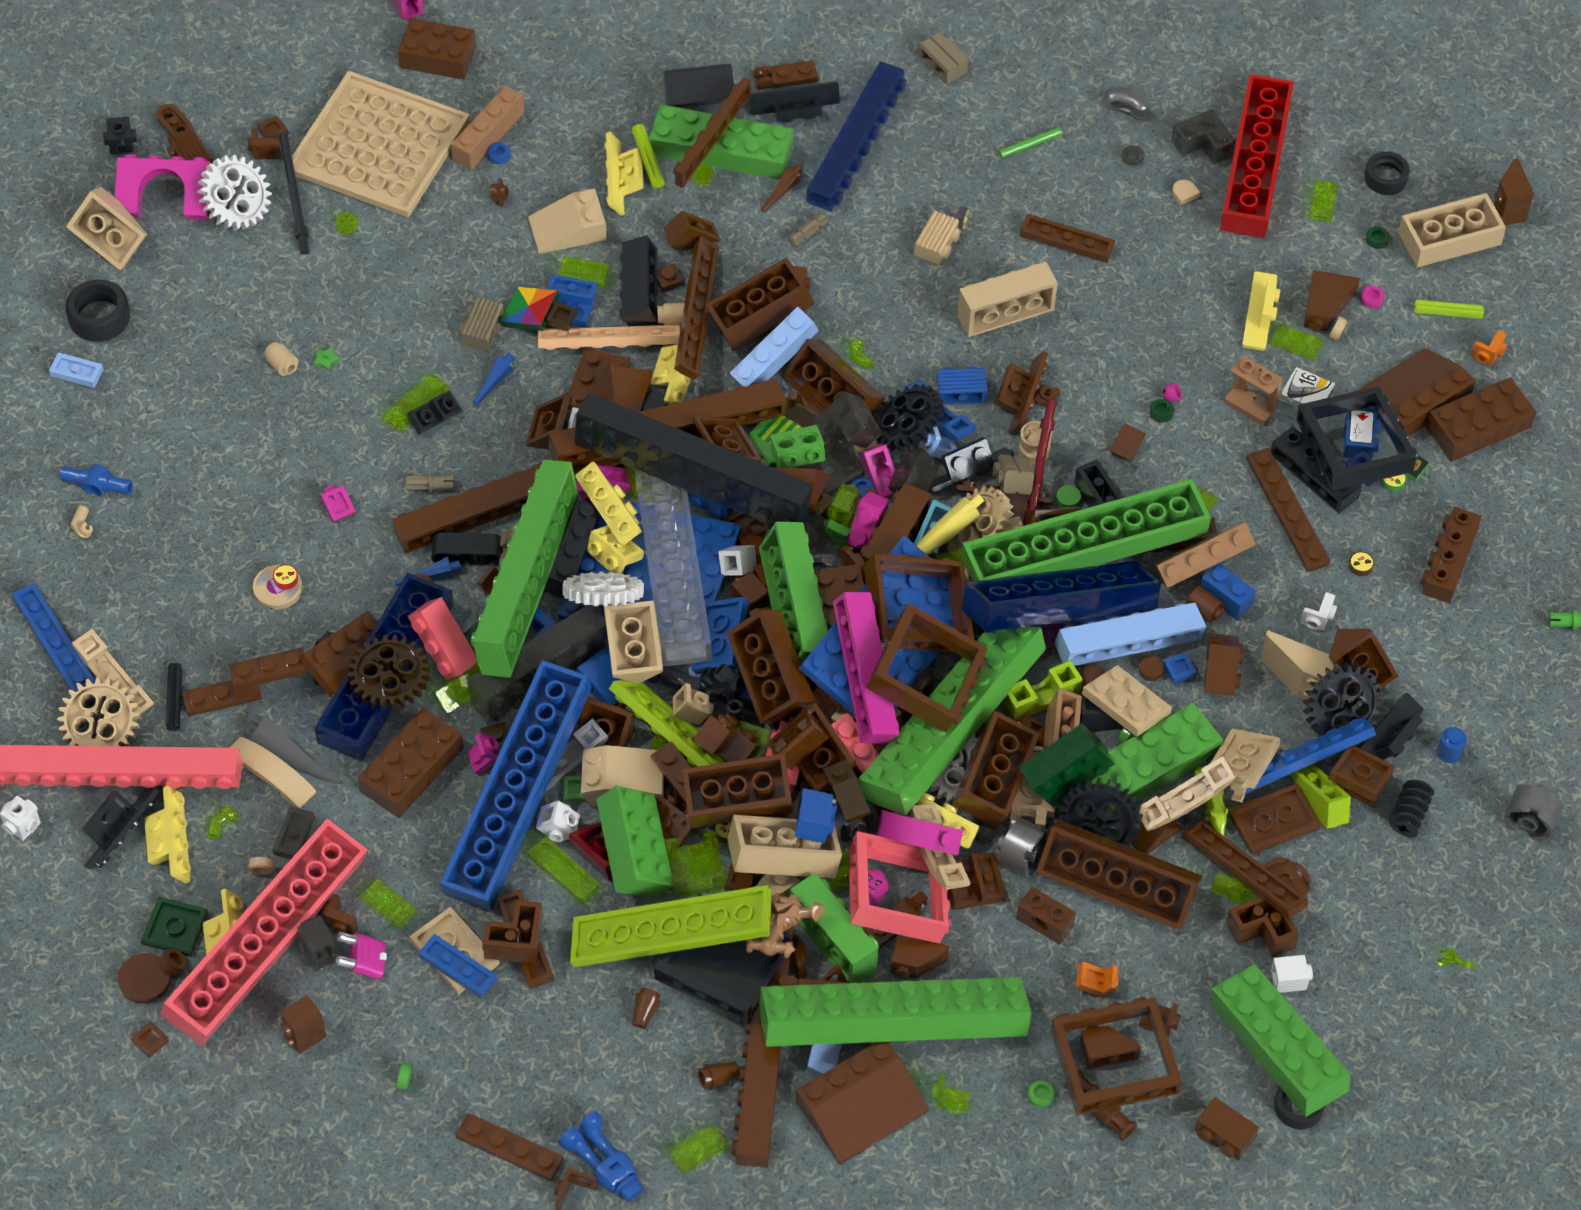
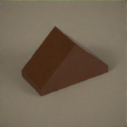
[1132,821,1182,854]

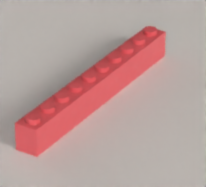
[0,745,243,789]

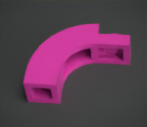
[876,809,964,855]

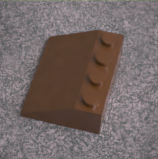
[1357,348,1476,436]
[796,1042,929,1164]

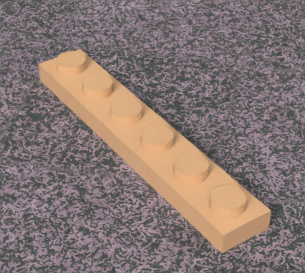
[538,325,680,350]

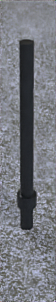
[279,132,309,255]

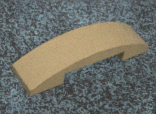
[72,629,154,715]
[230,737,317,810]
[1139,756,1237,831]
[910,803,970,890]

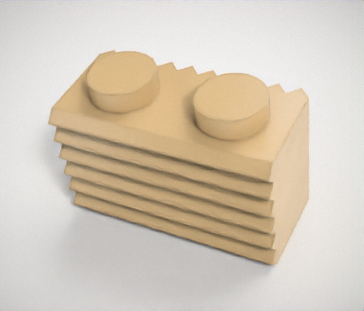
[914,210,961,265]

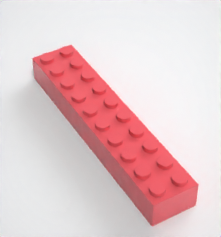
[160,819,368,1047]

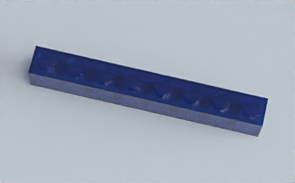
[806,61,907,212]

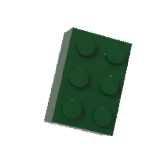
[1019,723,1115,807]

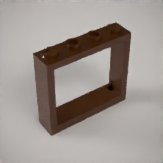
[864,553,974,654]
[866,603,988,733]
[1050,997,1182,1115]

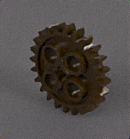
[348,635,430,711]

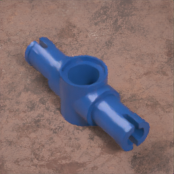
[60,464,133,497]

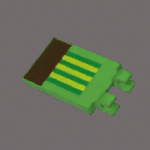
[748,396,823,468]

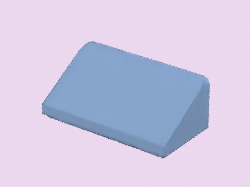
[807,1043,842,1077]

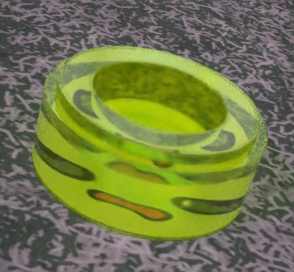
[691,164,713,186]
[335,212,359,235]

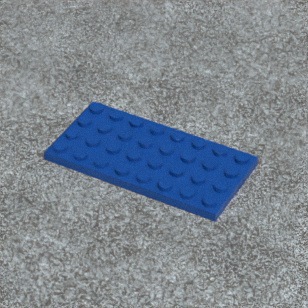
[799,535,979,717]

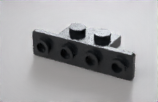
[749,81,840,123]
[922,437,1015,494]
[1360,693,1423,760]
[81,788,159,869]

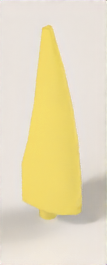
[916,494,984,555]

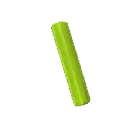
[632,124,665,189]
[1414,299,1484,319]

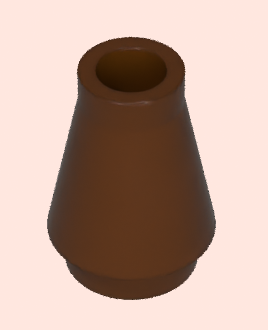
[631,988,661,1029]
[698,1061,739,1090]

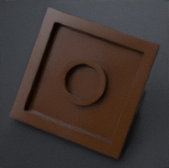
[1328,745,1396,808]

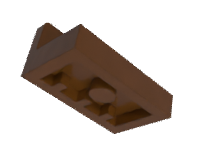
[655,793,701,848]

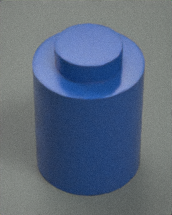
[1437,727,1467,763]

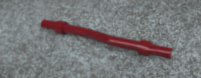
[1023,400,1057,526]

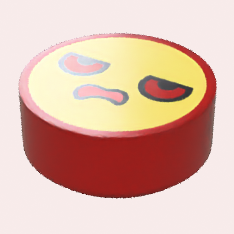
[273,564,298,590]

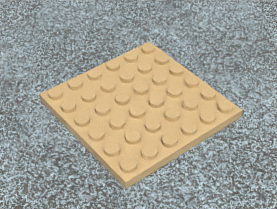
[292,71,470,218]

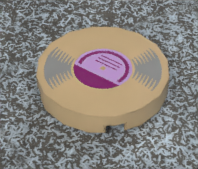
[253,564,303,610]

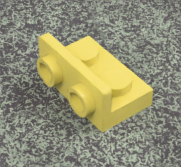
[586,525,645,573]

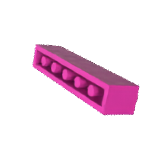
[833,592,899,744]

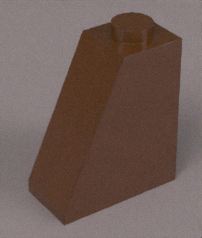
[1303,270,1360,331]
[599,365,652,412]

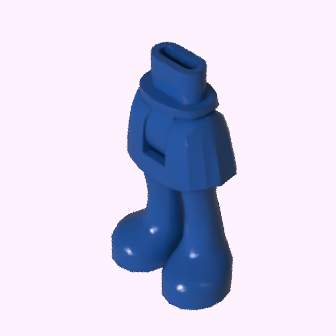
[558,1111,644,1202]

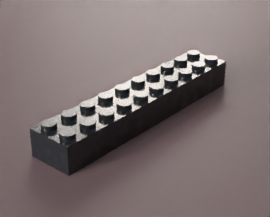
[574,393,813,526]

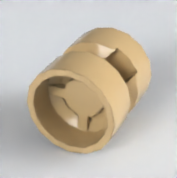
[1018,421,1052,465]

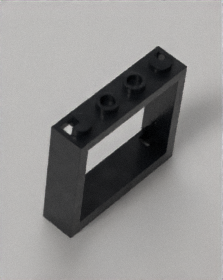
[1296,386,1418,491]

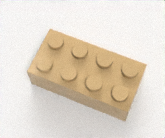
[1398,193,1506,268]
[957,262,1058,337]
[727,815,842,878]

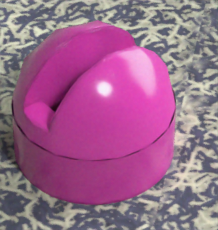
[1162,382,1182,402]

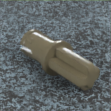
[405,473,453,493]

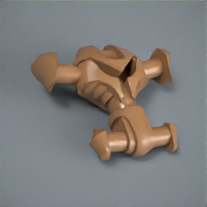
[746,893,825,958]

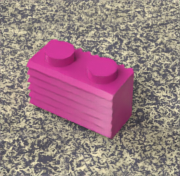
[847,492,890,549]

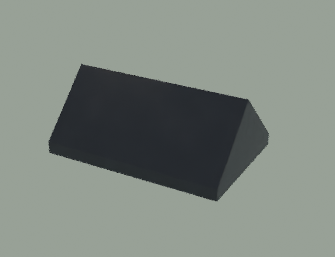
[664,63,734,108]

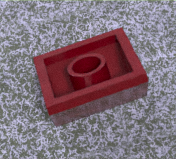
[568,822,613,881]

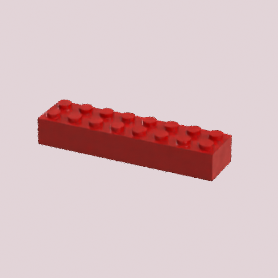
[1220,74,1294,238]

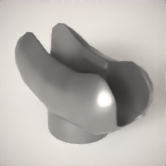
[1106,87,1148,119]

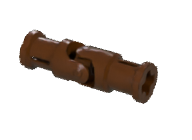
[1064,1069,1137,1141]

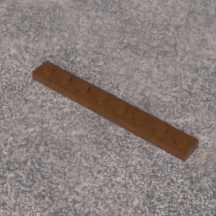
[674,236,719,380]

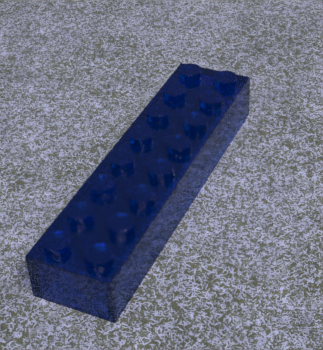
[961,561,1162,633]
[314,572,453,761]

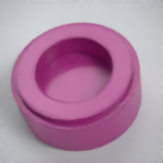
[1360,286,1384,308]

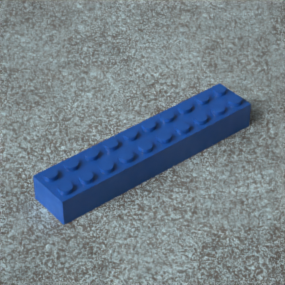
[440,660,592,911]

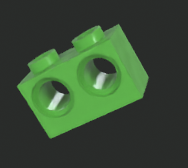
[770,425,826,468]

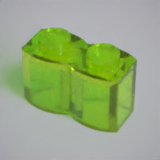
[827,483,861,529]

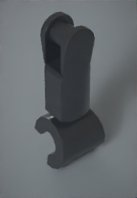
[647,657,703,692]

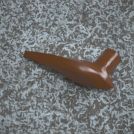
[788,391,826,423]
[791,934,807,978]

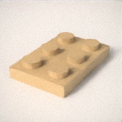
[1082,665,1172,737]
[409,907,499,995]

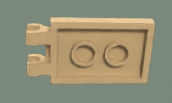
[1211,728,1280,802]
[1008,746,1055,830]

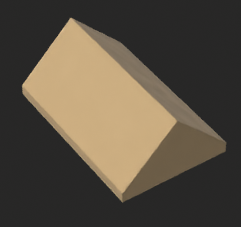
[604,601,663,684]

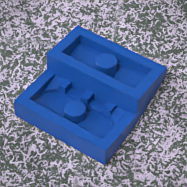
[547,274,598,328]
[576,645,646,706]

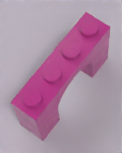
[115,155,211,221]

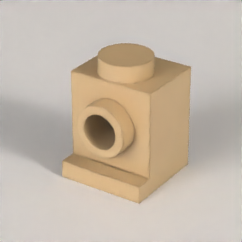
[673,683,714,725]

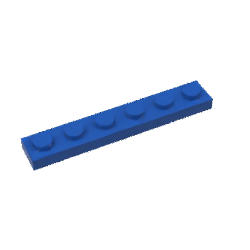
[12,583,96,705]
[1234,717,1376,794]

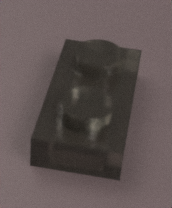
[273,806,315,859]

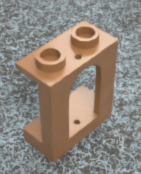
[1224,355,1283,426]

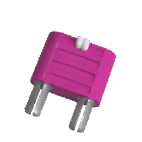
[336,932,387,980]

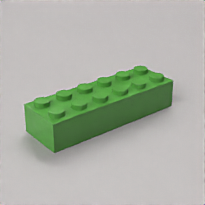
[649,104,793,179]
[759,522,828,677]
[1084,703,1223,808]
[1211,964,1350,1117]

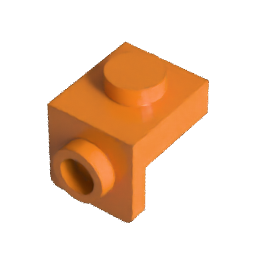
[1470,330,1508,366]
[1076,961,1119,997]

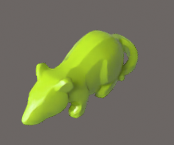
[1194,766,1228,835]

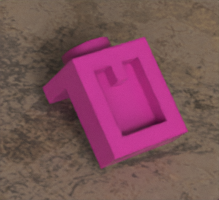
[319,485,356,523]
[467,733,500,774]

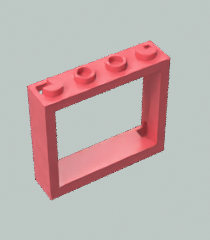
[848,831,951,944]

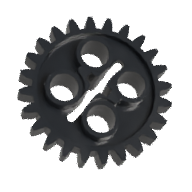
[871,384,945,452]
[1303,662,1383,736]
[1059,777,1143,847]

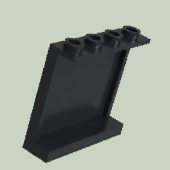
[654,893,792,1023]

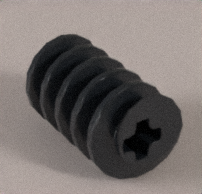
[1389,779,1435,838]

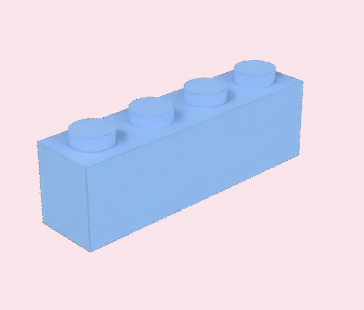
[730,307,819,387]

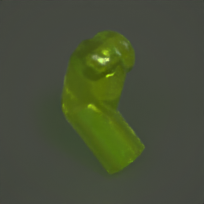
[848,338,874,370]
[207,806,238,840]

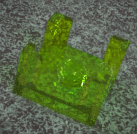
[665,831,725,898]

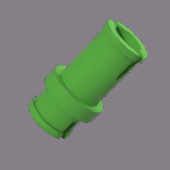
[1549,610,1581,630]

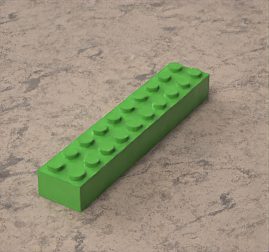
[471,460,579,678]
[961,479,1211,599]
[858,614,1046,816]
[759,977,1031,1046]

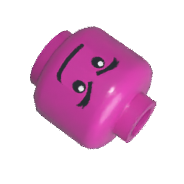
[868,869,889,906]

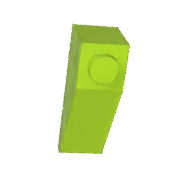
[1290,763,1351,829]

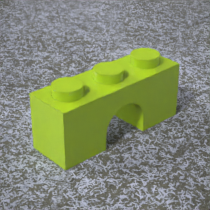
[1003,660,1083,721]

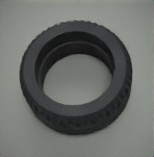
[66,279,130,342]

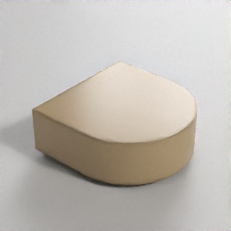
[1172,180,1200,206]

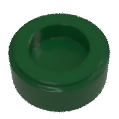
[1366,227,1390,249]
[1150,399,1174,423]

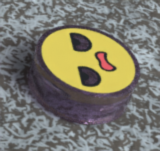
[955,206,969,231]

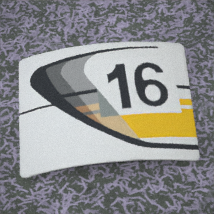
[1281,367,1335,403]

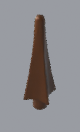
[761,164,803,212]

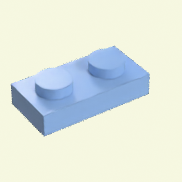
[49,352,104,388]

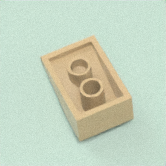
[66,187,147,271]
[528,188,606,254]
[1260,630,1334,700]
[581,745,664,808]

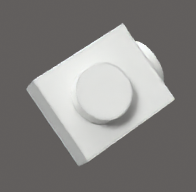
[1300,592,1337,631]

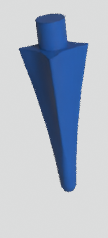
[473,353,515,405]
[395,557,462,586]

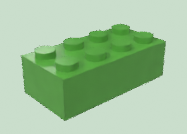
[596,786,674,899]
[790,873,879,983]

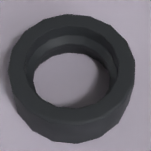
[1364,151,1410,195]
[1274,1086,1326,1130]

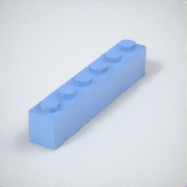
[1054,603,1206,666]

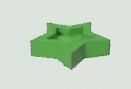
[313,347,341,371]

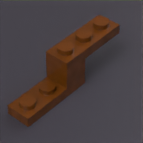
[182,647,309,717]

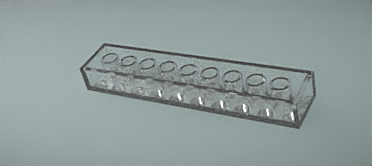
[633,468,712,667]

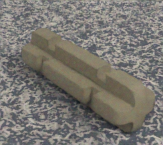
[788,213,828,247]

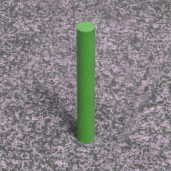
[998,127,1062,159]

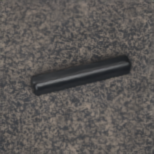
[166,663,182,731]

